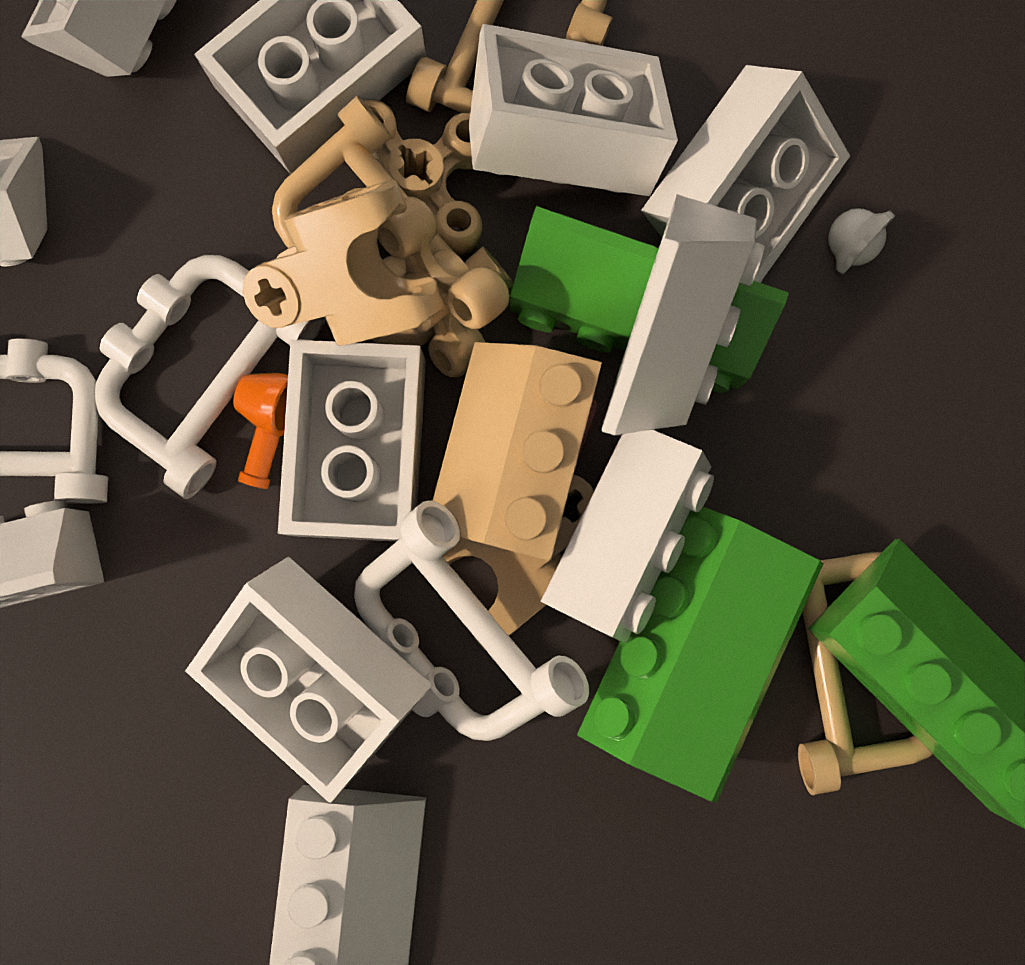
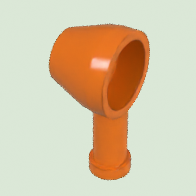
[233,373,288,489]

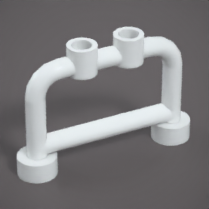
[95,255,326,499]
[0,339,108,504]
[354,501,589,741]

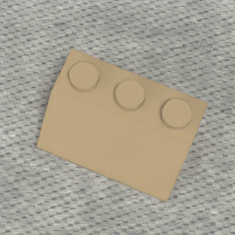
[433,342,602,561]

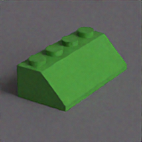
[510,206,789,393]
[577,507,824,803]
[807,539,1025,829]

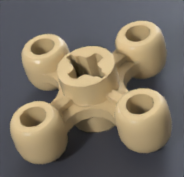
[345,99,482,256]
[378,197,510,377]

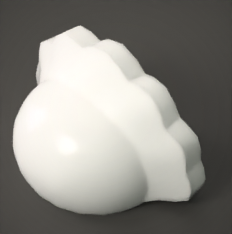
[828,208,895,274]

